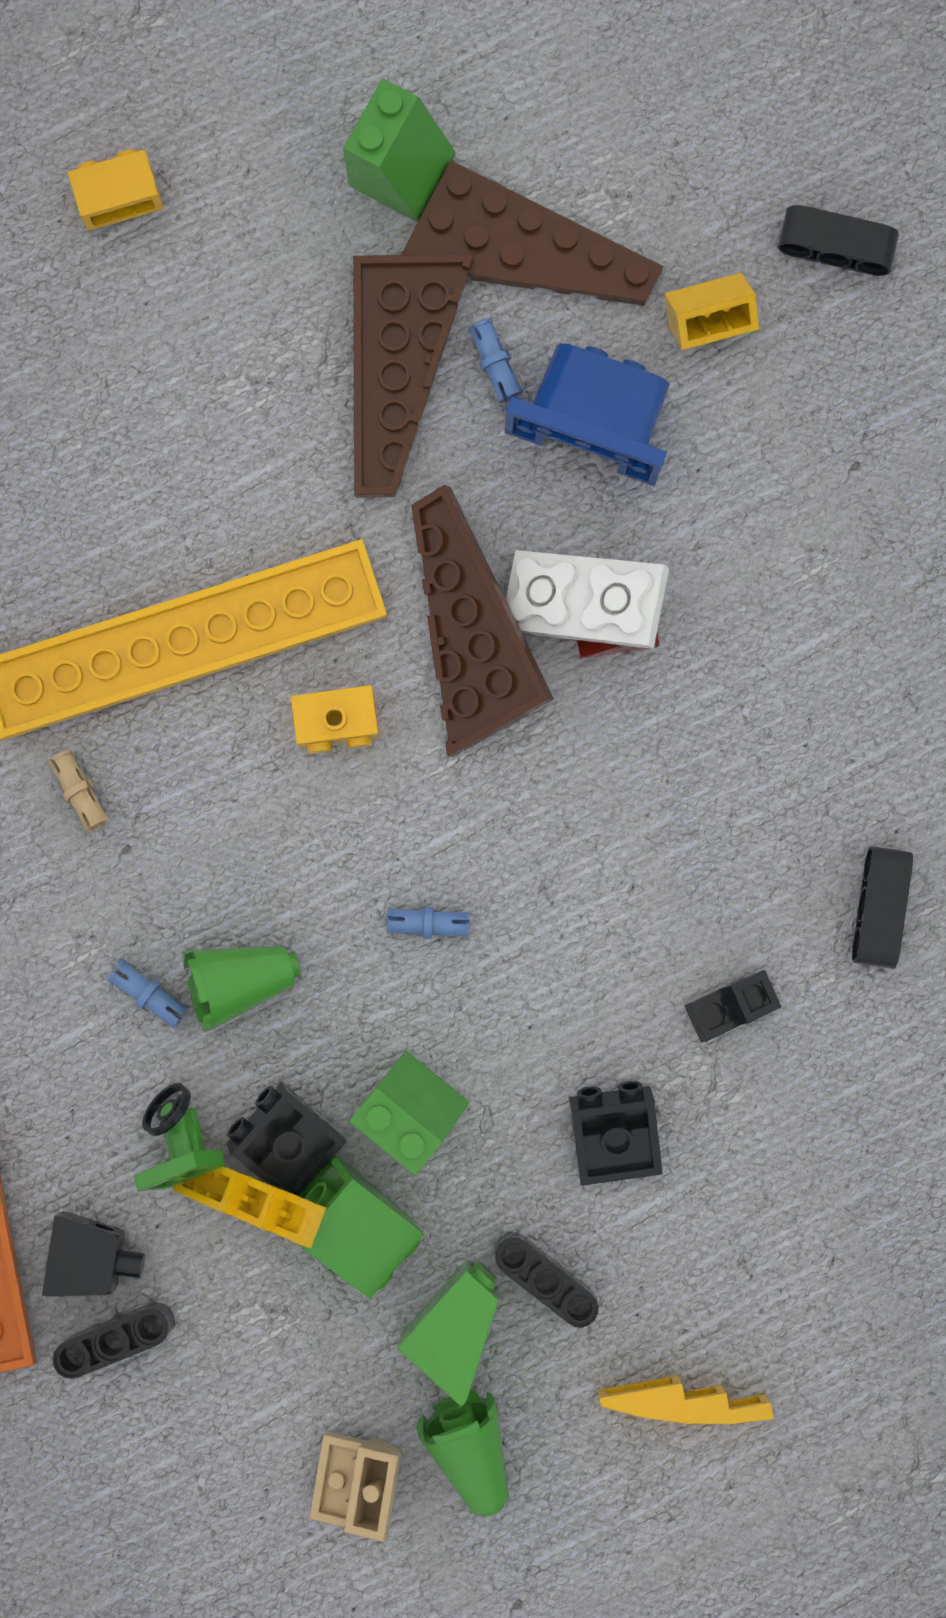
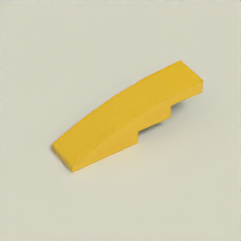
[173,1166,326,1248]
[597,1375,774,1424]

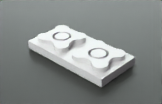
[506,550,669,649]

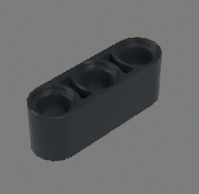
[778,205,899,276]
[852,846,913,969]
[495,1232,599,1328]
[52,1302,175,1379]

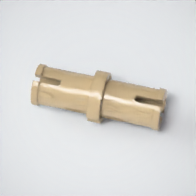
[47,750,110,833]

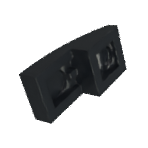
[684,970,781,1043]

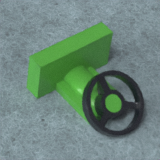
[134,1083,225,1191]

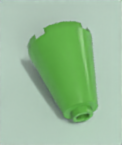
[182,946,300,1032]
[416,1391,509,1517]

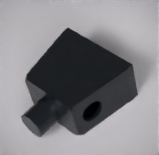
[42,1211,145,1297]

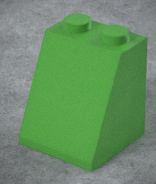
[343,78,455,222]
[349,1050,469,1175]
[297,1153,424,1299]
[398,1259,498,1407]

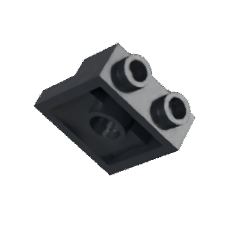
[569,1081,663,1186]
[226,1082,347,1196]

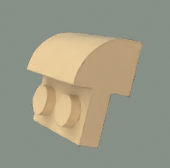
[309,1432,402,1542]

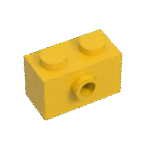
[67,149,164,231]
[664,273,759,350]
[290,685,380,754]

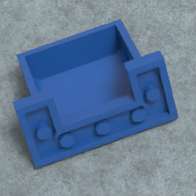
[505,343,670,486]

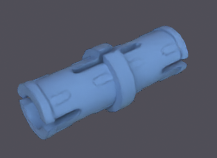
[468,318,523,403]
[387,906,470,939]
[107,959,189,1029]

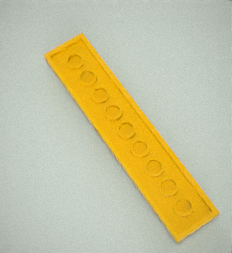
[0,539,388,741]

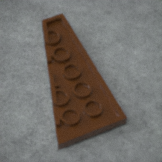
[401,161,663,306]
[353,254,474,498]
[411,485,554,757]

